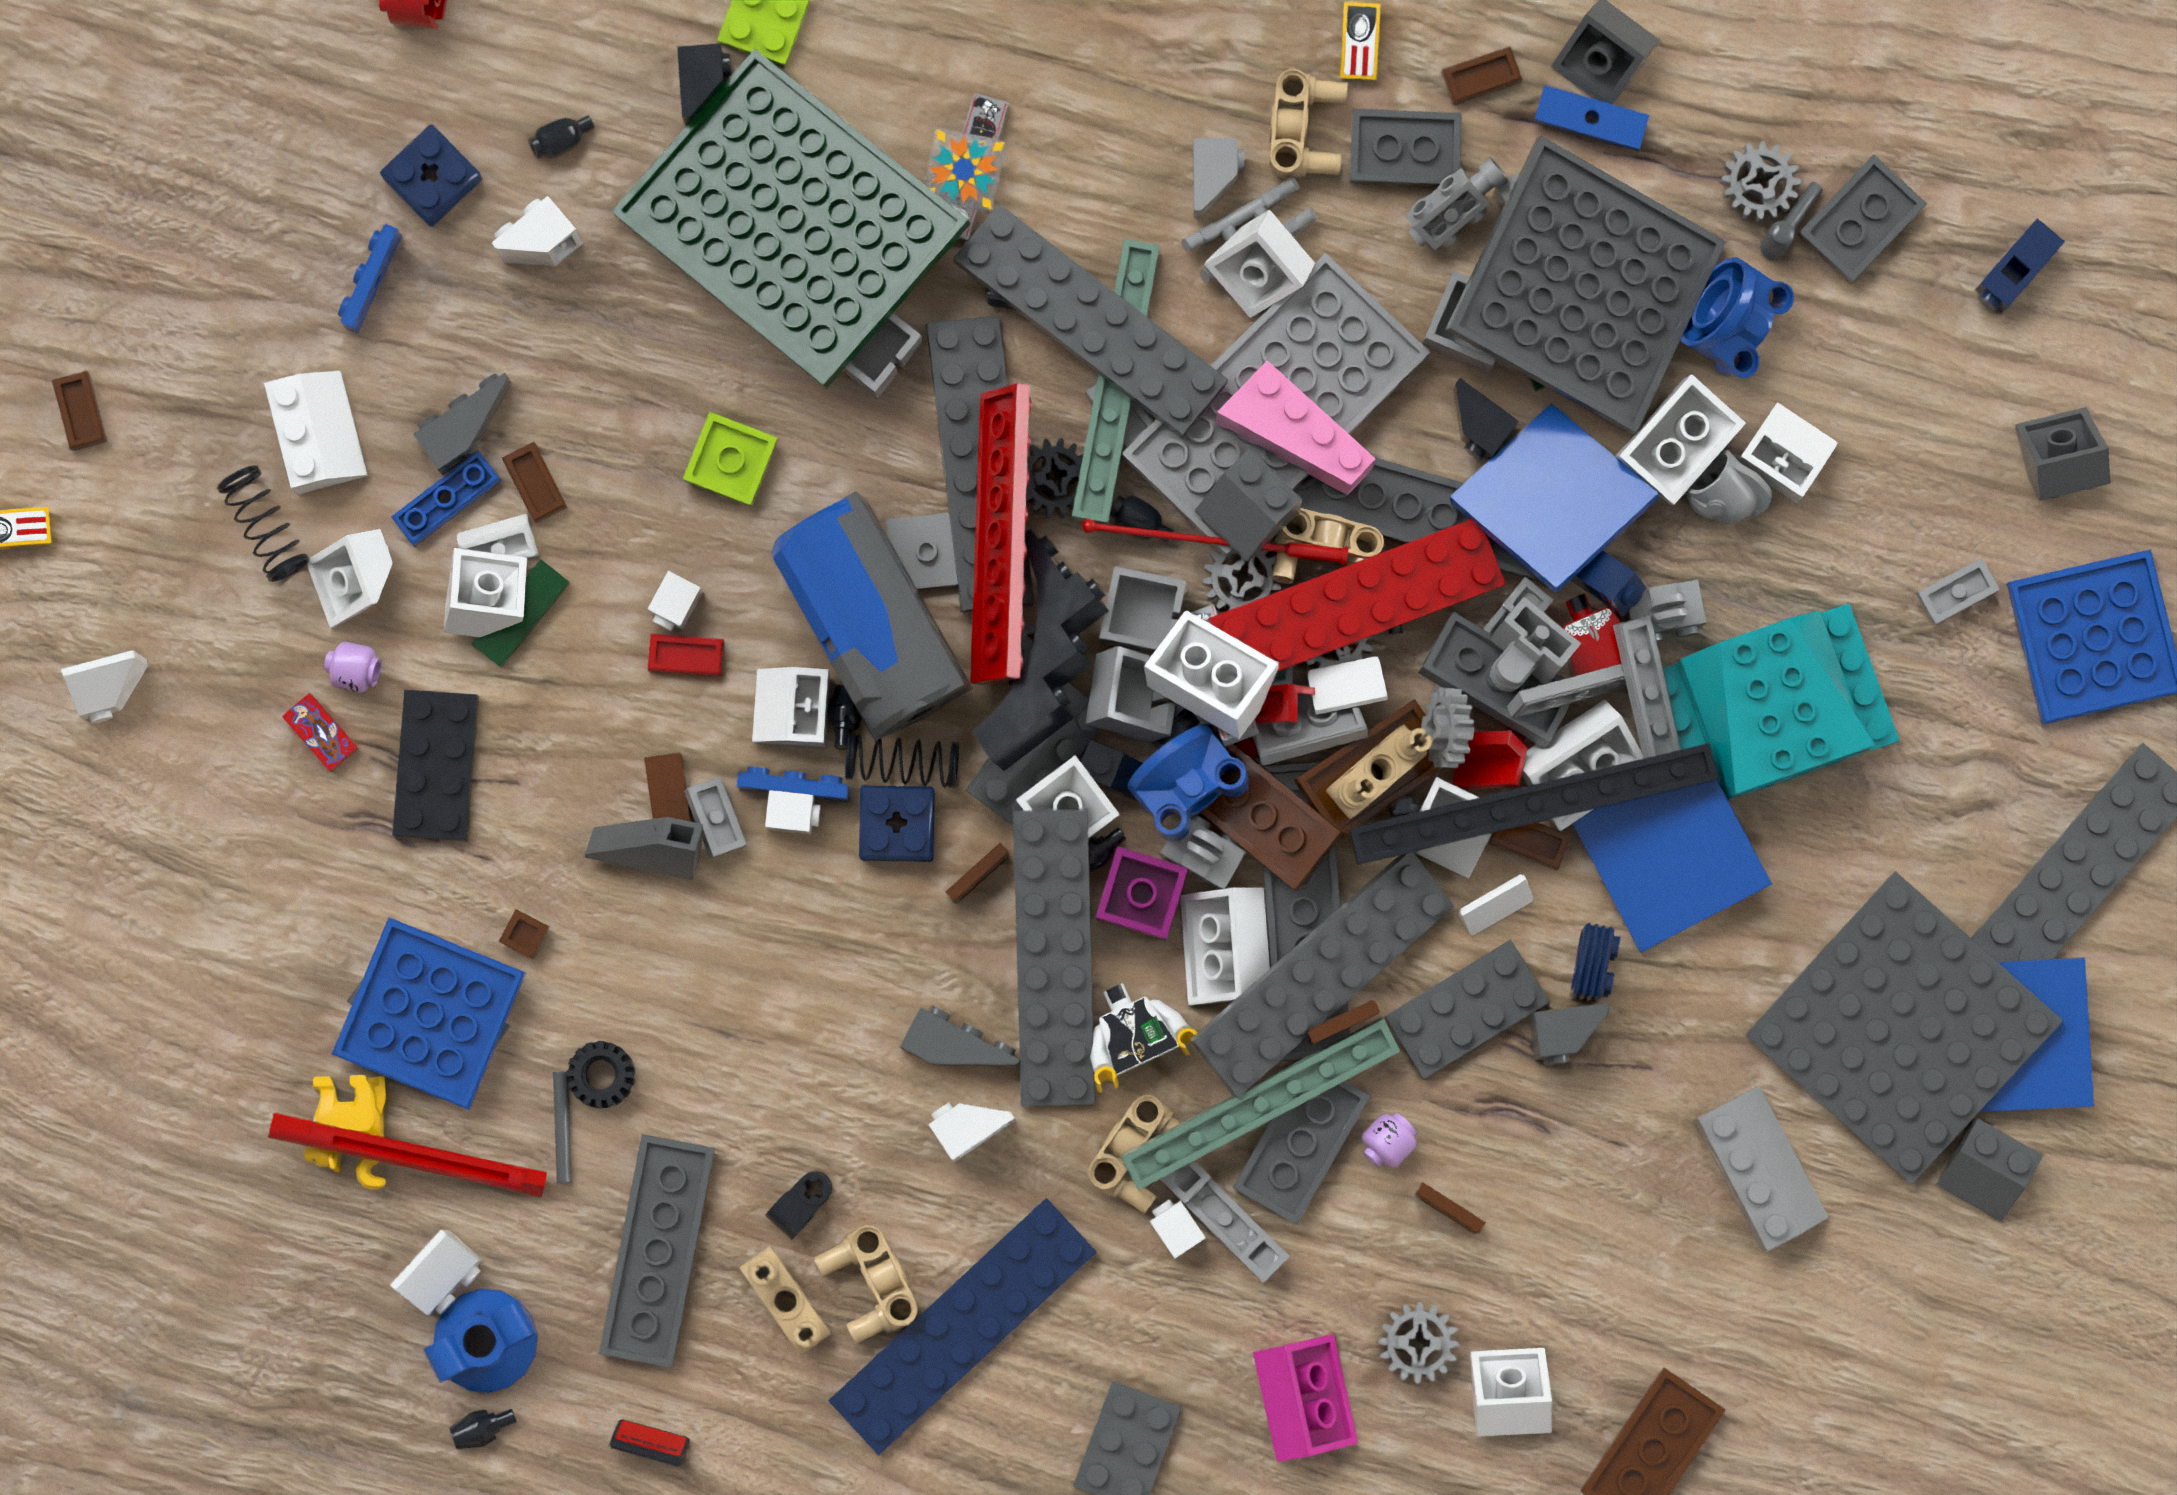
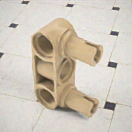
[1269,69,1348,180]
[1272,508,1384,584]
[1326,724,1432,819]
[1089,1095,1182,1214]
[814,1226,919,1344]
[740,1246,832,1355]

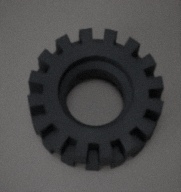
[566,1041,635,1108]

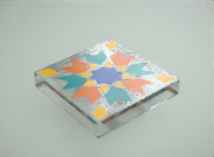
[924,127,1007,214]

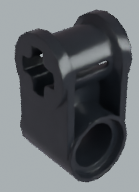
[765,1171,832,1240]

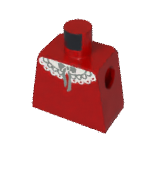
[1562,593,1622,677]

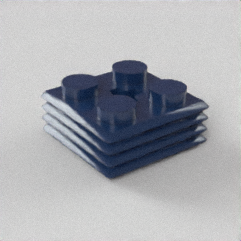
[380,124,482,227]
[859,786,935,862]
[1570,922,1620,1004]

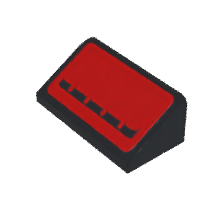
[609,1419,690,1467]

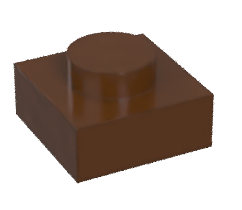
[499,909,550,959]

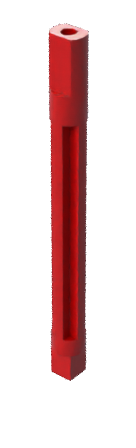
[268,1113,547,1197]

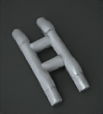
[1182,176,1318,283]

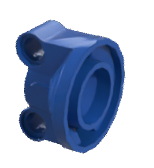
[1680,257,1794,378]
[1127,724,1249,842]
[423,1289,538,1393]

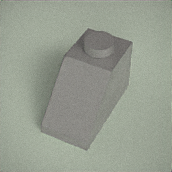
[1193,138,1245,218]

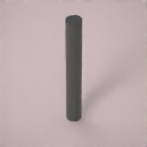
[553,1072,572,1183]

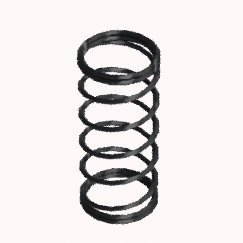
[217,465,310,582]
[845,733,959,789]

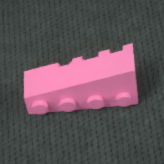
[1215,360,1376,495]

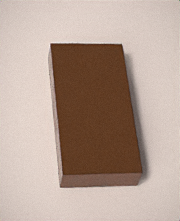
[1441,46,1522,106]
[52,370,108,451]
[502,442,568,524]
[644,752,691,822]
[1489,822,1571,870]
[945,843,1009,904]
[1308,1000,1380,1045]
[1414,1182,1486,1234]

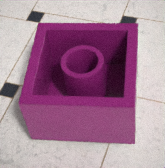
[1096,846,1188,942]

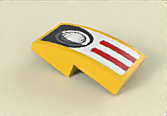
[1340,1,1380,80]
[0,507,51,550]

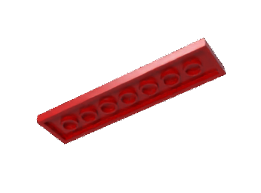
[970,383,1032,685]
[1207,519,1506,672]

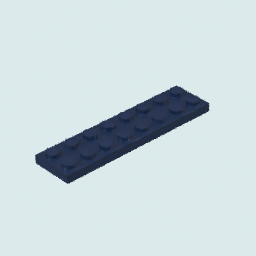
[828,1198,1097,1456]

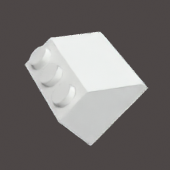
[264,371,368,495]
[1615,374,1746,505]
[1144,610,1279,739]
[1521,699,1643,831]
[1180,888,1270,1005]

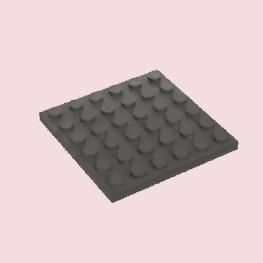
[1445,136,1726,434]
[1745,871,2063,1184]

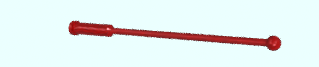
[1082,519,1348,565]

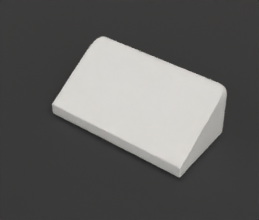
[457,514,539,559]
[1307,656,1388,715]
[1458,874,1533,936]

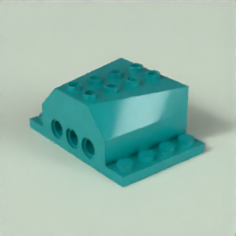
[1663,603,1900,801]

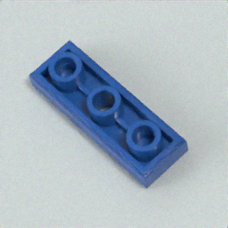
[1534,85,1649,152]
[338,224,402,334]
[391,451,502,547]
[737,767,850,802]

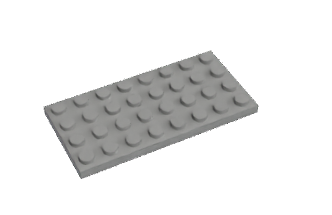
[1121,253,1430,557]

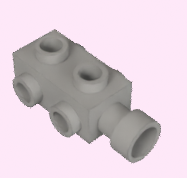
[1406,157,1509,251]

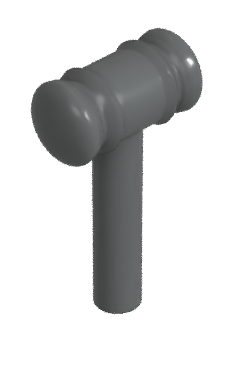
[1760,182,1823,260]

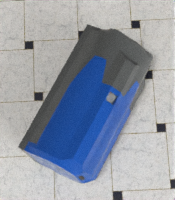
[771,491,973,741]

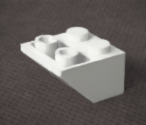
[492,196,583,266]
[1738,402,1838,503]
[752,667,831,747]
[1414,777,1492,879]

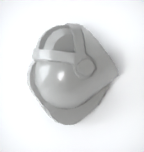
[1685,450,1772,524]

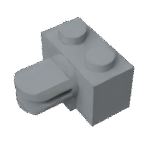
[1626,580,1707,642]
[1489,597,1581,692]
[1160,815,1246,890]

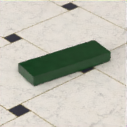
[472,559,570,668]

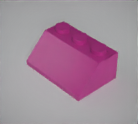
[1253,1334,1358,1462]

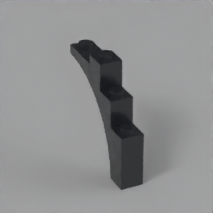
[972,528,1109,771]

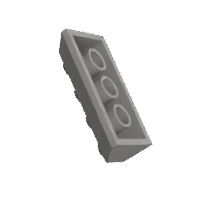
[1693,1086,1829,1252]

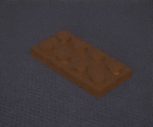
[1294,699,1443,838]
[1201,743,1344,891]
[1580,1367,1726,1495]

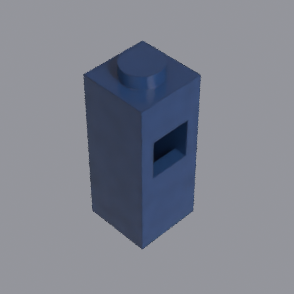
[1975,218,2065,314]
[1570,551,1646,616]

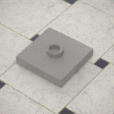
[886,513,958,591]

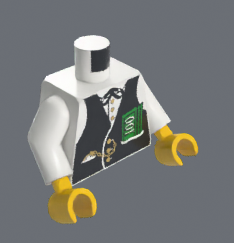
[1090,983,1197,1093]

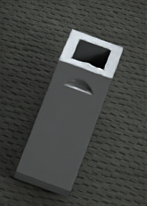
[414,373,512,475]
[585,817,703,880]
[900,1005,1019,1066]

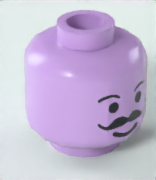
[324,641,382,693]
[1362,1113,1417,1168]

